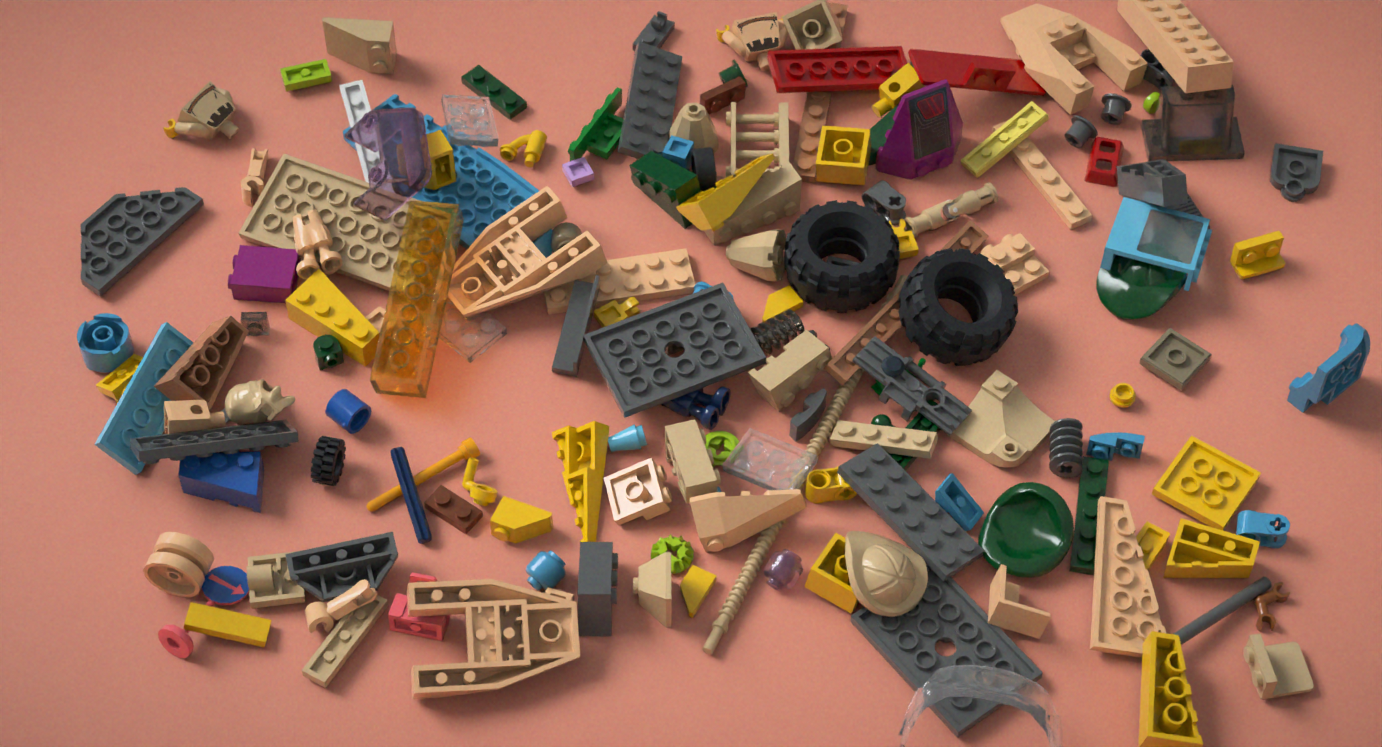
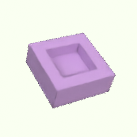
[562,157,594,187]

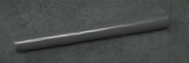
[1173,577,1272,645]

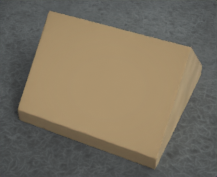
[782,0,843,50]

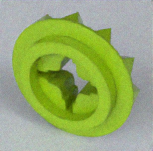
[704,431,741,468]
[651,534,694,574]

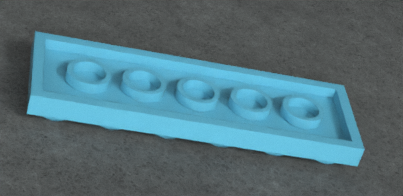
[94,322,193,475]

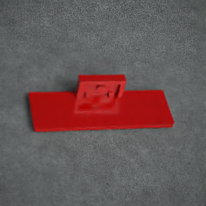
[908,49,1046,96]

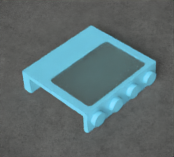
[1100,197,1212,291]

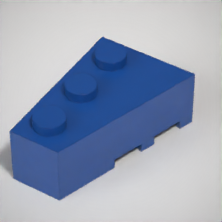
[178,451,264,513]

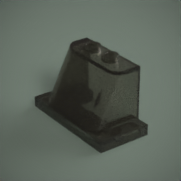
[1141,85,1245,161]

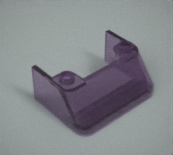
[345,108,432,221]

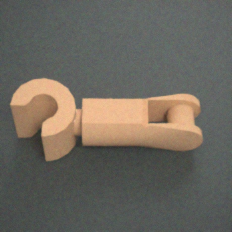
[241,148,269,206]
[305,580,377,633]

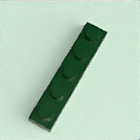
[1069,456,1109,575]

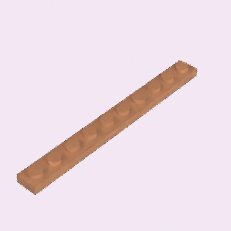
[793,2,848,183]
[824,220,989,386]

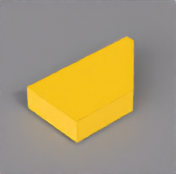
[762,285,803,326]
[680,565,716,618]

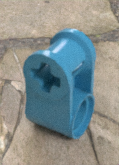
[1236,510,1290,548]

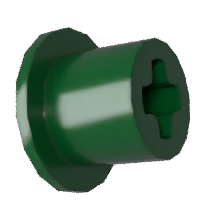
[718,59,748,87]

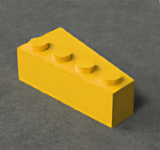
[285,269,382,367]
[1139,631,1203,747]

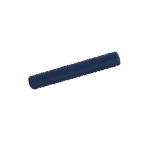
[390,447,432,544]

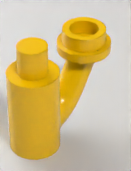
[500,130,547,167]

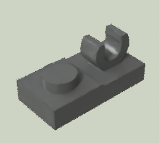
[633,11,675,51]

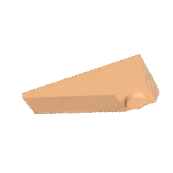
[690,489,806,552]

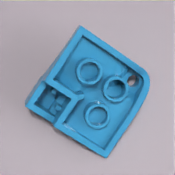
[1287,323,1371,413]

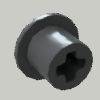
[1101,93,1132,125]
[1064,115,1098,148]

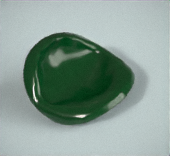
[1096,246,1187,319]
[978,482,1074,578]

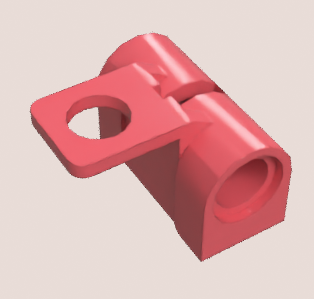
[388,573,451,641]

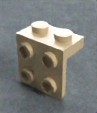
[1243,634,1314,700]

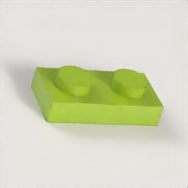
[280,59,332,92]

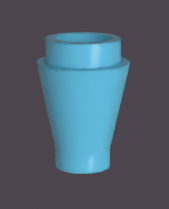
[608,424,647,452]

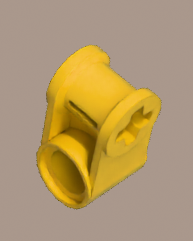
[805,466,857,504]

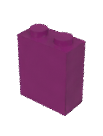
[228,245,301,303]

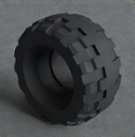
[784,200,900,313]
[898,248,1018,366]

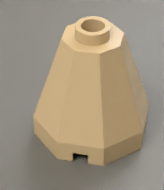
[668,102,719,154]
[726,229,786,281]

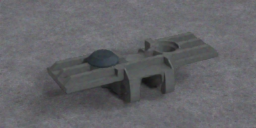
[852,336,972,436]

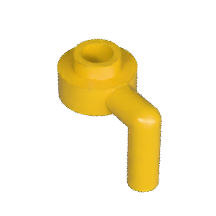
[462,458,498,506]

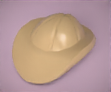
[845,531,928,617]

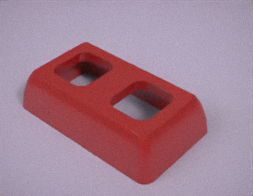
[1085,137,1124,187]

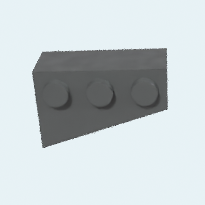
[578,542,618,636]

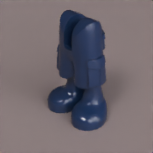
[660,387,731,430]

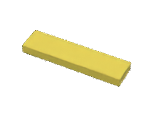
[961,101,1049,178]

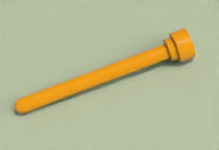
[366,437,480,512]

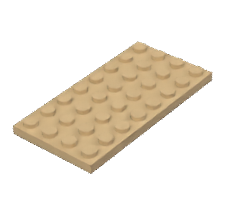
[238,154,458,300]

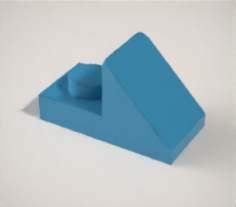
[935,473,984,531]

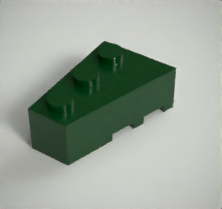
[629,151,701,229]

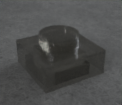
[241,312,270,336]

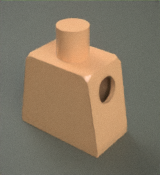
[164,400,226,434]

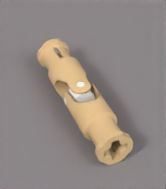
[904,183,998,238]

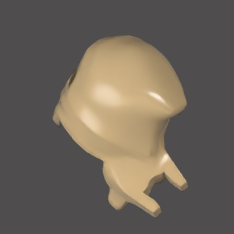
[225,379,295,425]

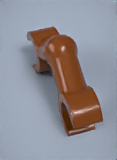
[1254,582,1290,631]

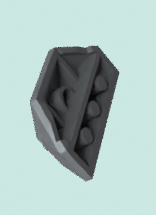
[285,532,398,602]

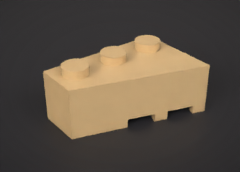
[748,330,832,412]
[665,419,721,503]

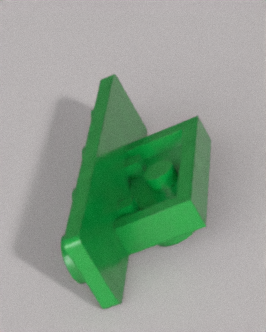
[568,87,623,161]

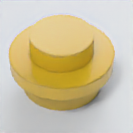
[1110,383,1136,408]

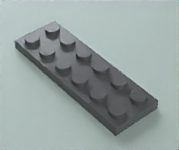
[618,41,682,159]
[130,420,299,464]
[837,443,984,582]

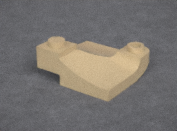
[948,370,1055,467]

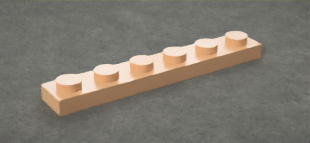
[992,120,1092,230]

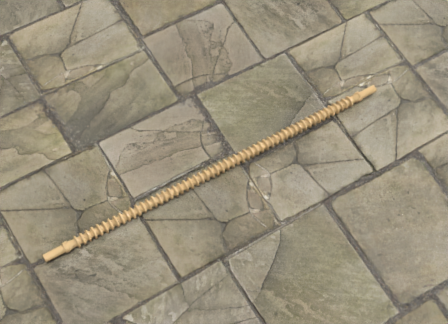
[702,275,907,655]

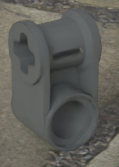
[1140,49,1175,91]
[862,180,906,225]

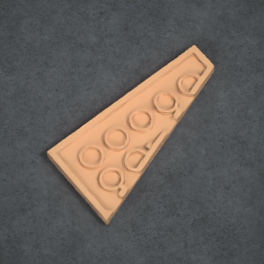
[1090,496,1166,658]

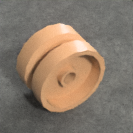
[143,532,214,597]

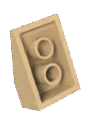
[322,17,397,74]

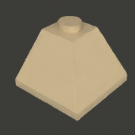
[633,552,672,628]

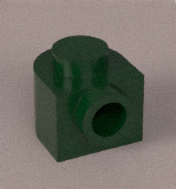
[313,335,344,370]

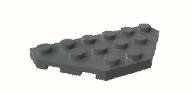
[80,187,204,297]

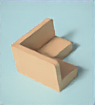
[988,564,1051,639]

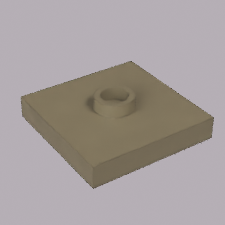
[1139,328,1212,391]

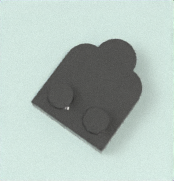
[1270,143,1323,202]

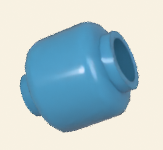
[526,550,566,591]

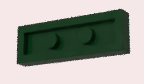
[461,65,527,120]

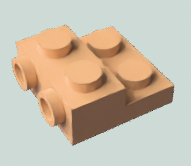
[981,233,1049,296]
[604,458,673,525]

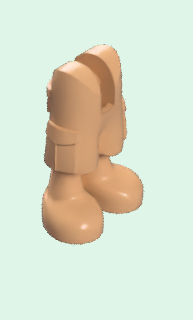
[293,209,343,280]

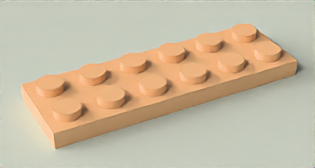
[544,248,695,315]

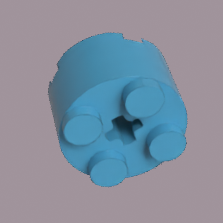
[77,313,134,373]

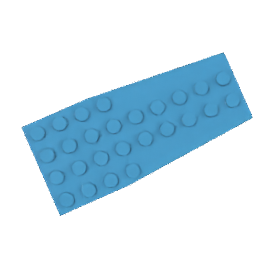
[343,94,539,249]

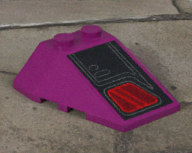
[876,79,963,180]

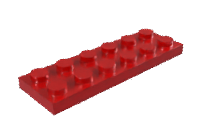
[767,46,907,93]

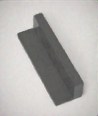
[552,275,600,377]

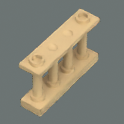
[726,102,789,178]

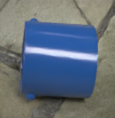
[325,389,372,434]

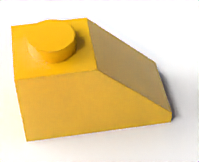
[490,496,553,544]

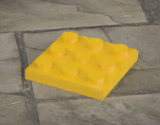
[1152,435,1261,530]

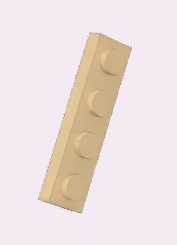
[830,420,938,459]
[302,595,388,688]

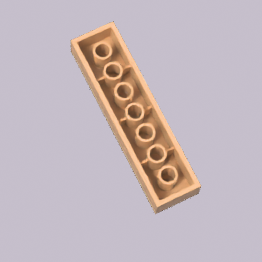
[1117,0,1234,94]

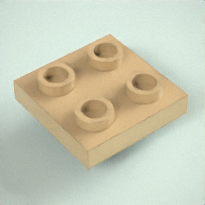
[247,551,306,609]

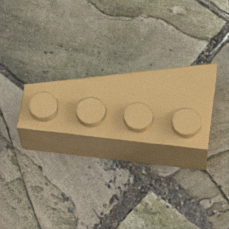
[704,159,802,245]

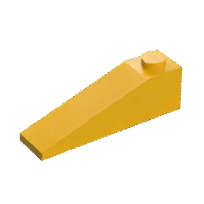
[676,153,775,232]

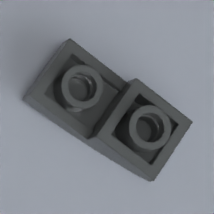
[789,388,827,442]

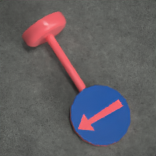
[158,566,249,658]

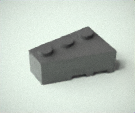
[1117,159,1188,209]

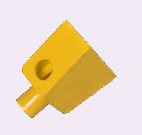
[872,63,924,118]

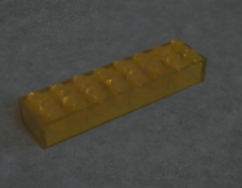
[370,200,464,398]

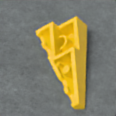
[552,421,610,542]

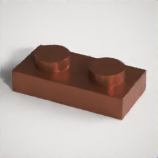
[700,77,745,114]
[424,485,483,534]

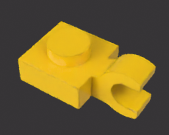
[594,296,640,328]

